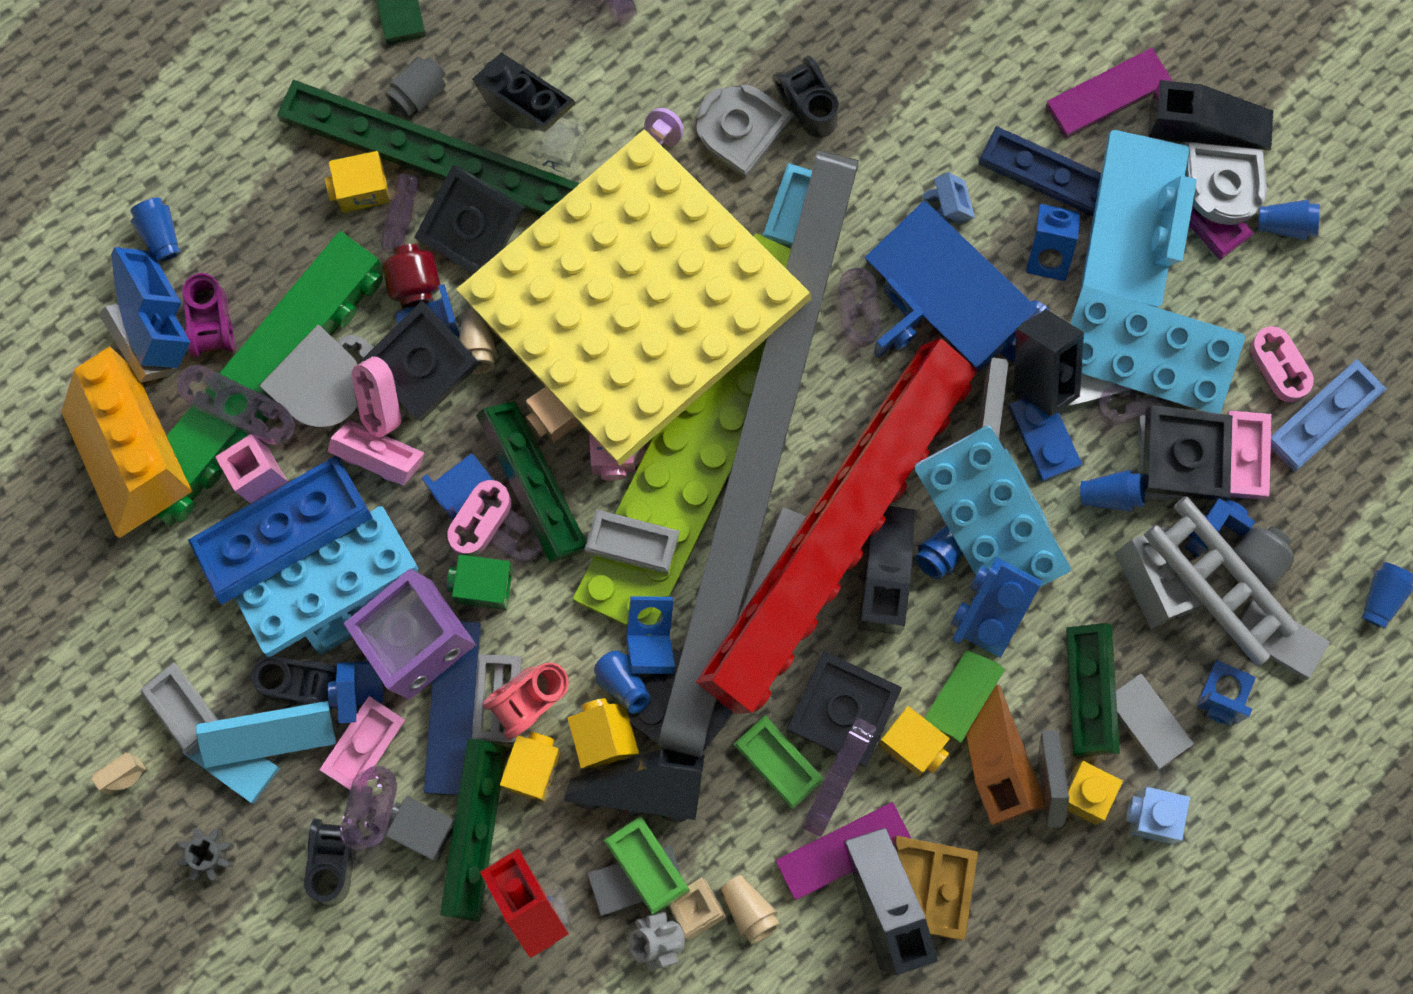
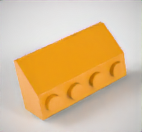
[61,346,192,538]

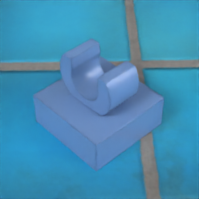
[923,172,975,223]

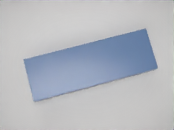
[1271,359,1386,472]

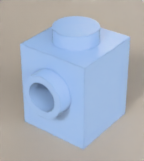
[1126,787,1190,844]

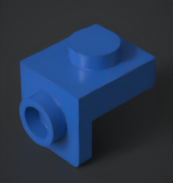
[1184,498,1255,557]
[328,661,383,723]

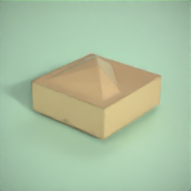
[91,753,146,795]
[668,877,727,941]

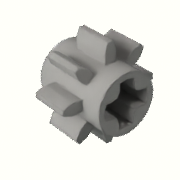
[629,912,685,971]

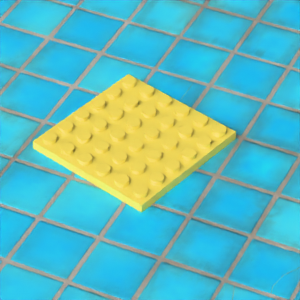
[456,129,811,466]

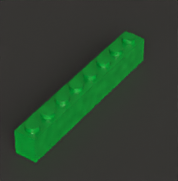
[155,231,383,528]

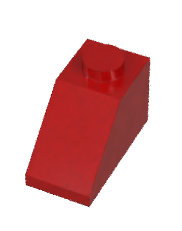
[480,848,569,959]

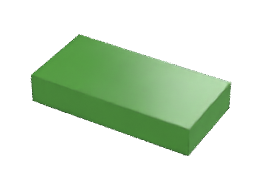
[924,650,1005,743]
[733,715,825,810]
[604,816,690,915]

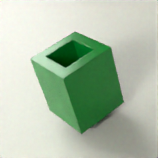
[447,555,513,610]

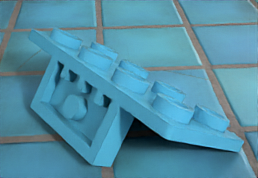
[1081,130,1197,307]
[1070,286,1245,414]
[915,425,1071,587]
[235,506,418,657]

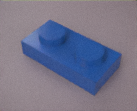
[1008,399,1082,482]

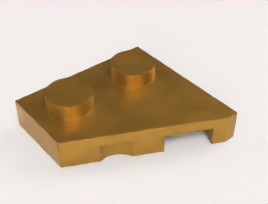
[892,836,978,940]

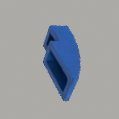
[111,247,190,368]

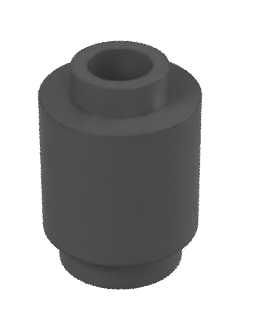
[385,56,446,117]

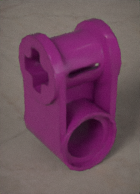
[182,273,236,358]

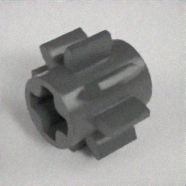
[177,828,234,882]

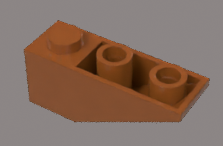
[966,685,1044,825]

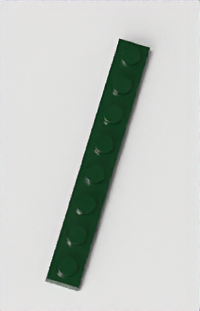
[277,79,580,216]

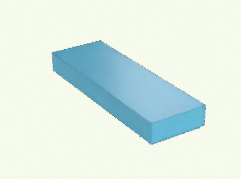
[196,701,336,768]

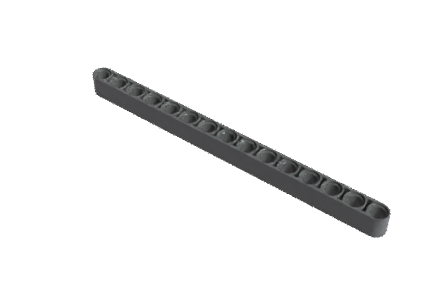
[658,150,859,758]

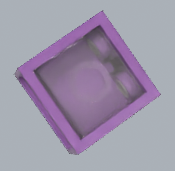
[343,569,476,699]

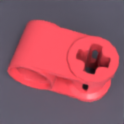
[482,663,569,740]

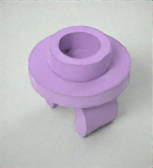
[644,108,684,147]

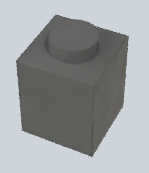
[385,796,455,862]

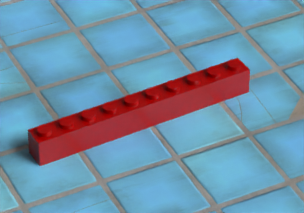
[695,338,978,714]

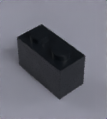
[1014,309,1084,416]

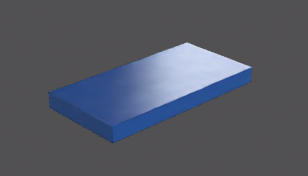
[865,200,1040,371]
[188,456,373,605]

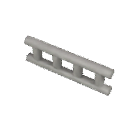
[1144,496,1299,666]

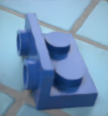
[950,557,1042,658]

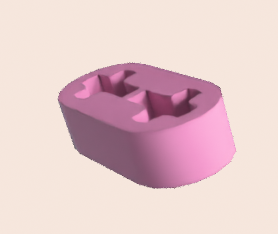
[1250,326,1314,403]
[352,357,401,438]
[448,480,511,557]

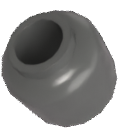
[1233,526,1294,589]

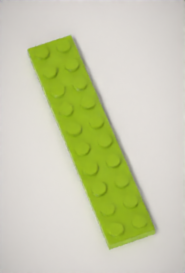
[573,233,791,636]

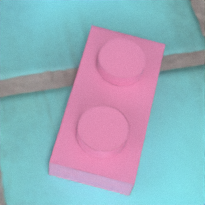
[1226,411,1271,500]
[327,419,424,486]
[320,696,406,794]

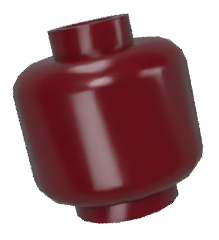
[382,244,441,308]

